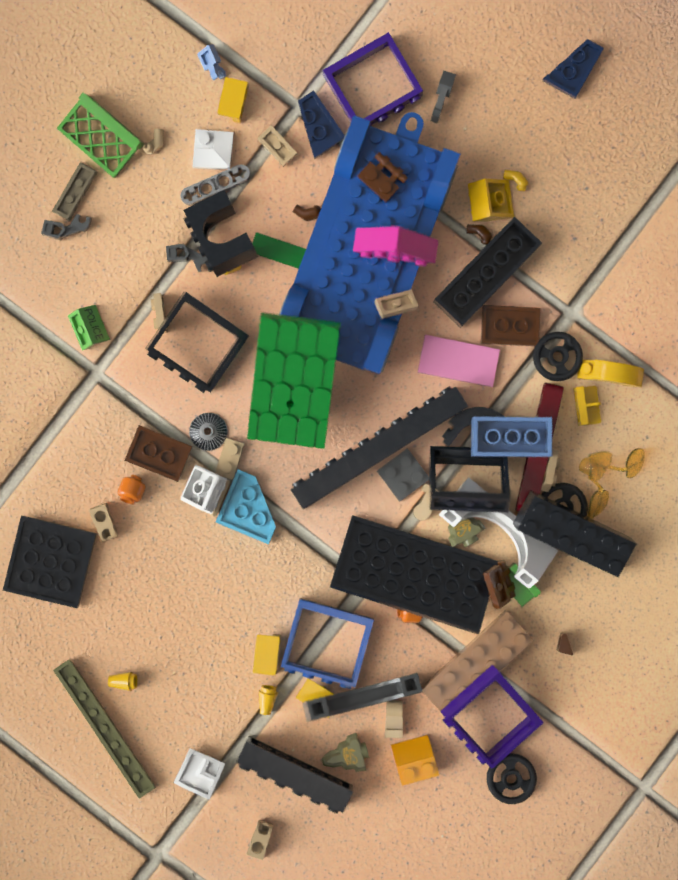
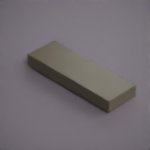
[52,162,98,222]

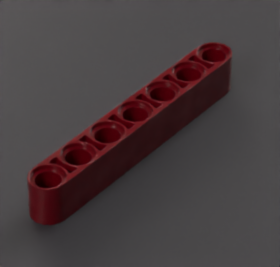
[515,382,564,512]

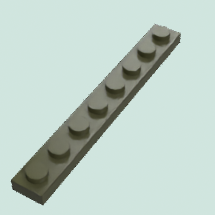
[53,659,156,799]

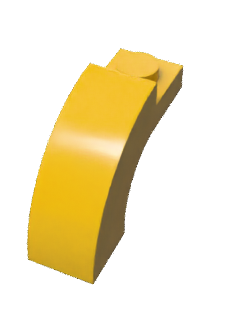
[577,360,644,388]

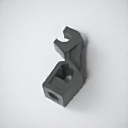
[430,70,456,123]
[41,214,92,241]
[166,244,209,272]

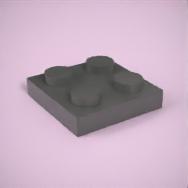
[377,448,429,502]

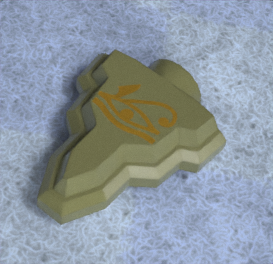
[448,517,486,547]
[321,733,369,772]

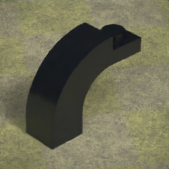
[442,407,505,447]

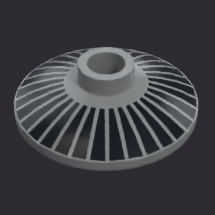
[189,413,227,451]

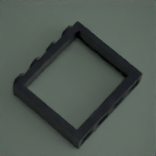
[145,291,249,393]
[429,446,510,513]

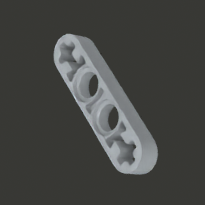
[180,164,250,206]

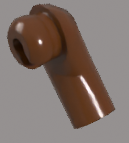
[292,204,321,221]

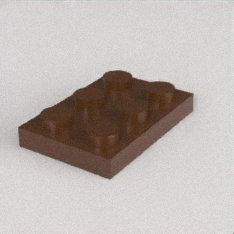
[481,305,541,347]
[124,425,193,482]

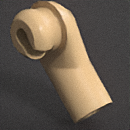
[143,129,164,154]

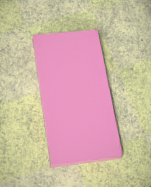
[417,335,500,387]

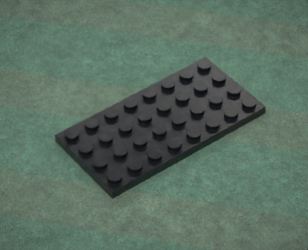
[330,515,498,634]

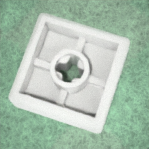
[181,465,227,514]

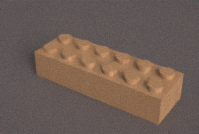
[421,610,534,711]

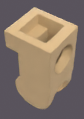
[413,483,439,521]
[89,502,118,542]
[385,701,403,738]
[246,820,273,860]

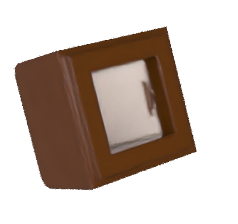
[556,632,573,655]

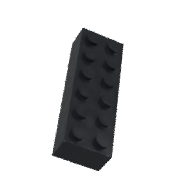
[433,216,542,328]
[513,490,637,578]
[236,736,353,814]

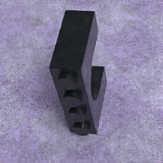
[183,190,258,277]

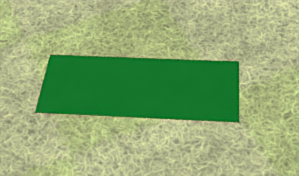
[252,232,306,269]

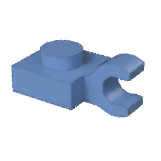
[197,44,226,80]

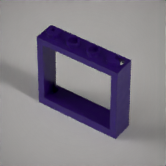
[323,32,423,126]
[440,664,544,769]

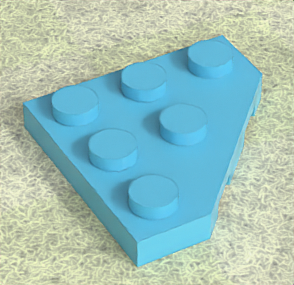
[216,469,276,545]

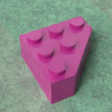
[353,227,439,266]

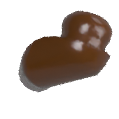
[466,224,492,245]

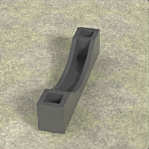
[302,673,422,722]

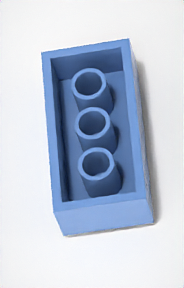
[471,417,552,457]

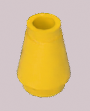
[108,672,138,691]
[259,685,278,715]

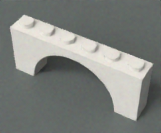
[439,477,558,589]

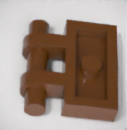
[357,152,408,203]
[483,560,516,609]

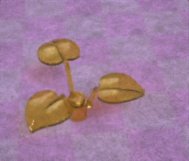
[579,448,645,519]

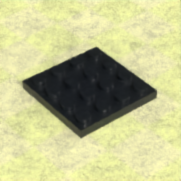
[2,515,97,609]

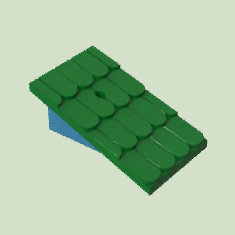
[247,312,340,449]

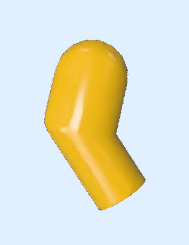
[503,169,528,191]

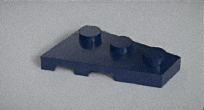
[542,39,604,99]
[298,90,345,160]

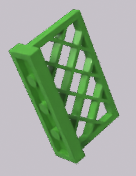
[57,92,145,178]

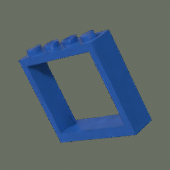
[281,598,374,689]

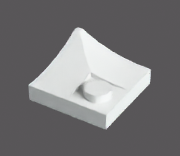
[192,129,234,169]
[174,748,225,800]

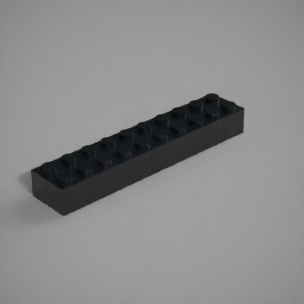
[290,386,468,509]

